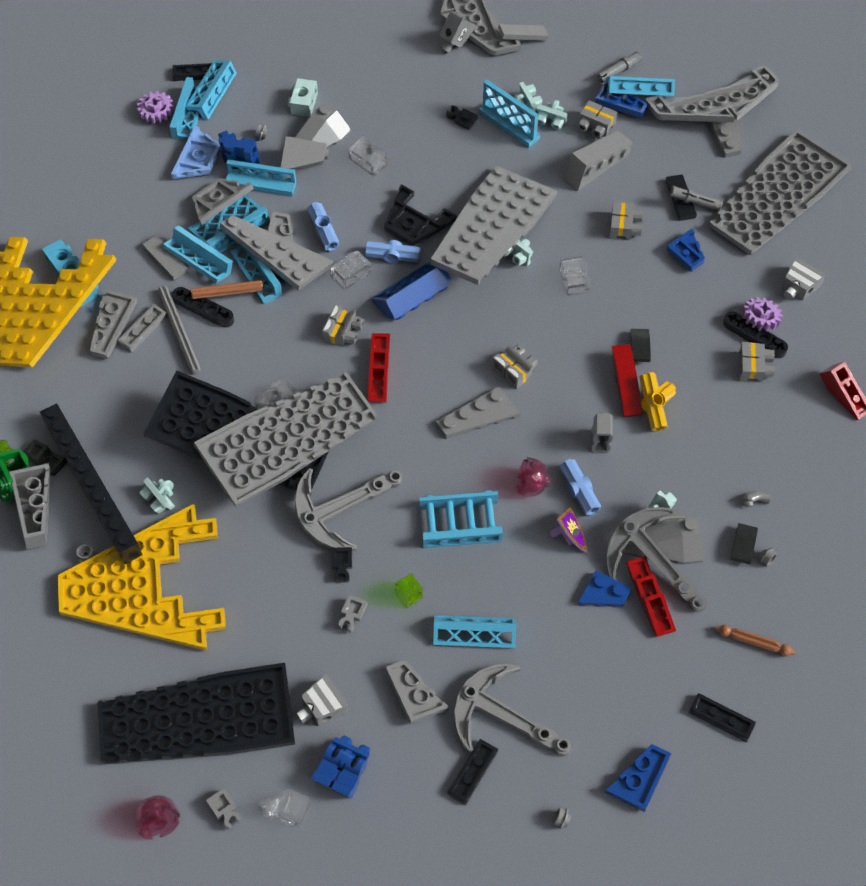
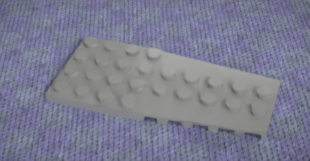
[709,129,852,255]
[430,166,557,285]
[194,372,377,508]

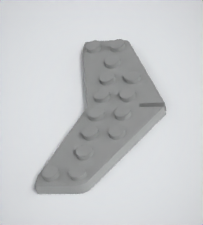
[440,0,521,55]
[645,65,778,122]

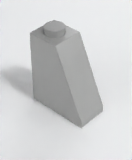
[280,136,329,171]

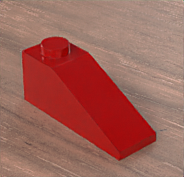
[819,362,866,420]

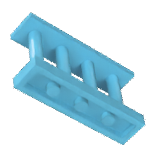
[419,490,503,549]

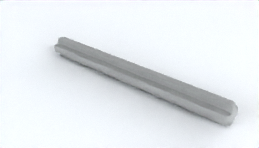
[158,286,201,374]

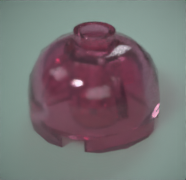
[516,457,551,497]
[135,795,180,839]

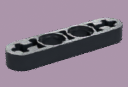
[172,287,234,328]
[723,311,788,358]

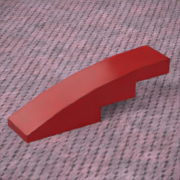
[368,333,390,403]
[611,344,643,417]
[626,556,676,637]

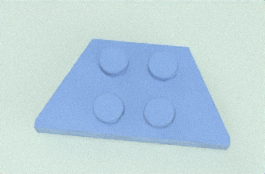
[171,126,221,179]

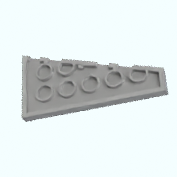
[219,215,335,291]

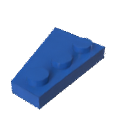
[595,82,648,119]
[605,744,672,812]

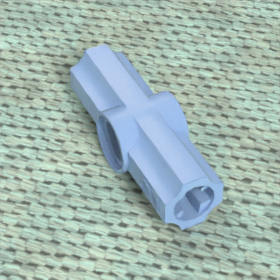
[307,202,340,252]
[365,240,421,264]
[559,459,601,516]

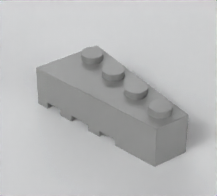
[563,131,632,191]
[10,463,51,550]

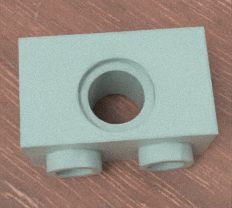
[288,78,318,117]

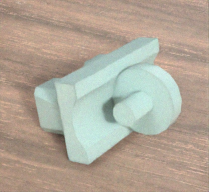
[514,82,543,111]
[537,100,568,130]
[506,239,533,266]
[139,477,175,514]
[646,490,677,524]

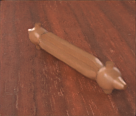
[715,624,796,656]

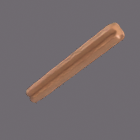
[191,280,263,299]

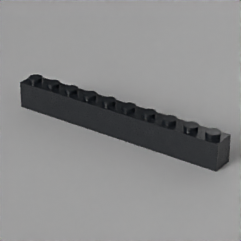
[40,403,143,564]

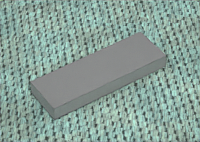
[498,24,548,41]
[142,235,188,280]
[117,304,168,353]

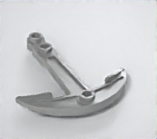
[295,468,403,550]
[607,507,707,611]
[454,664,572,757]

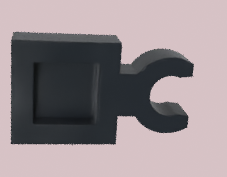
[446,105,478,130]
[332,547,352,583]

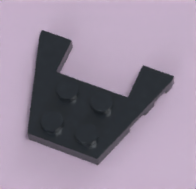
[384,184,457,246]

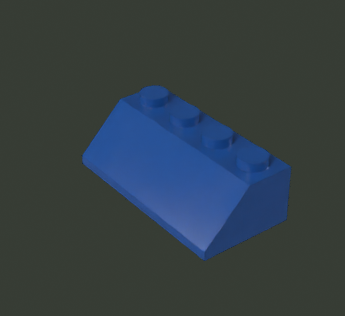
[371,263,452,320]

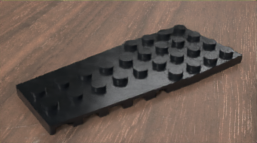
[144,370,329,491]
[98,662,295,764]

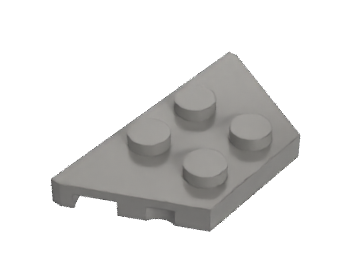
[192,178,253,225]

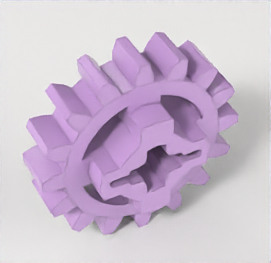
[137,91,174,124]
[742,297,783,331]

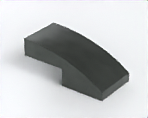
[630,329,651,362]
[23,439,67,476]
[731,523,758,565]

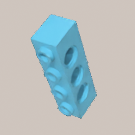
[42,239,99,307]

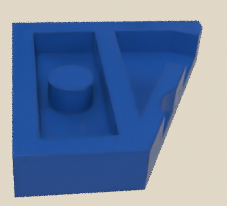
[666,229,705,272]
[578,570,632,607]

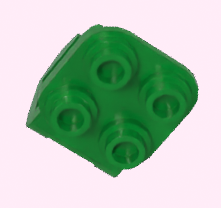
[0,449,28,504]

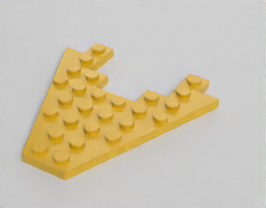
[0,237,116,368]
[58,504,226,651]

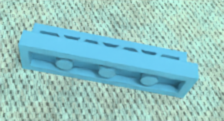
[185,60,237,120]
[605,76,675,97]
[170,77,207,140]
[226,159,297,196]
[162,225,233,284]
[230,246,282,304]
[433,615,516,648]

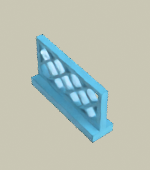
[479,80,540,148]
[188,194,270,253]

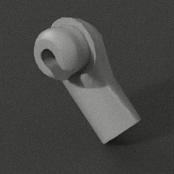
[743,491,771,507]

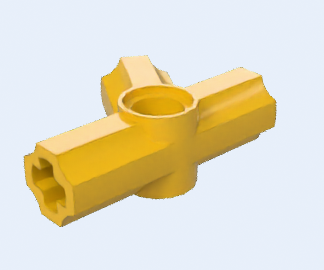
[639,372,676,431]

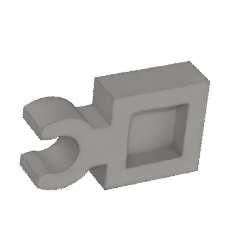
[339,595,368,633]
[206,788,242,830]

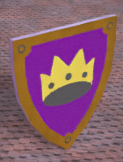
[550,507,588,552]

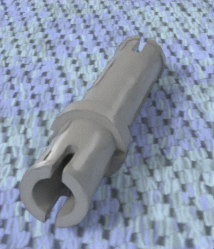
[596,51,642,83]
[670,186,723,211]

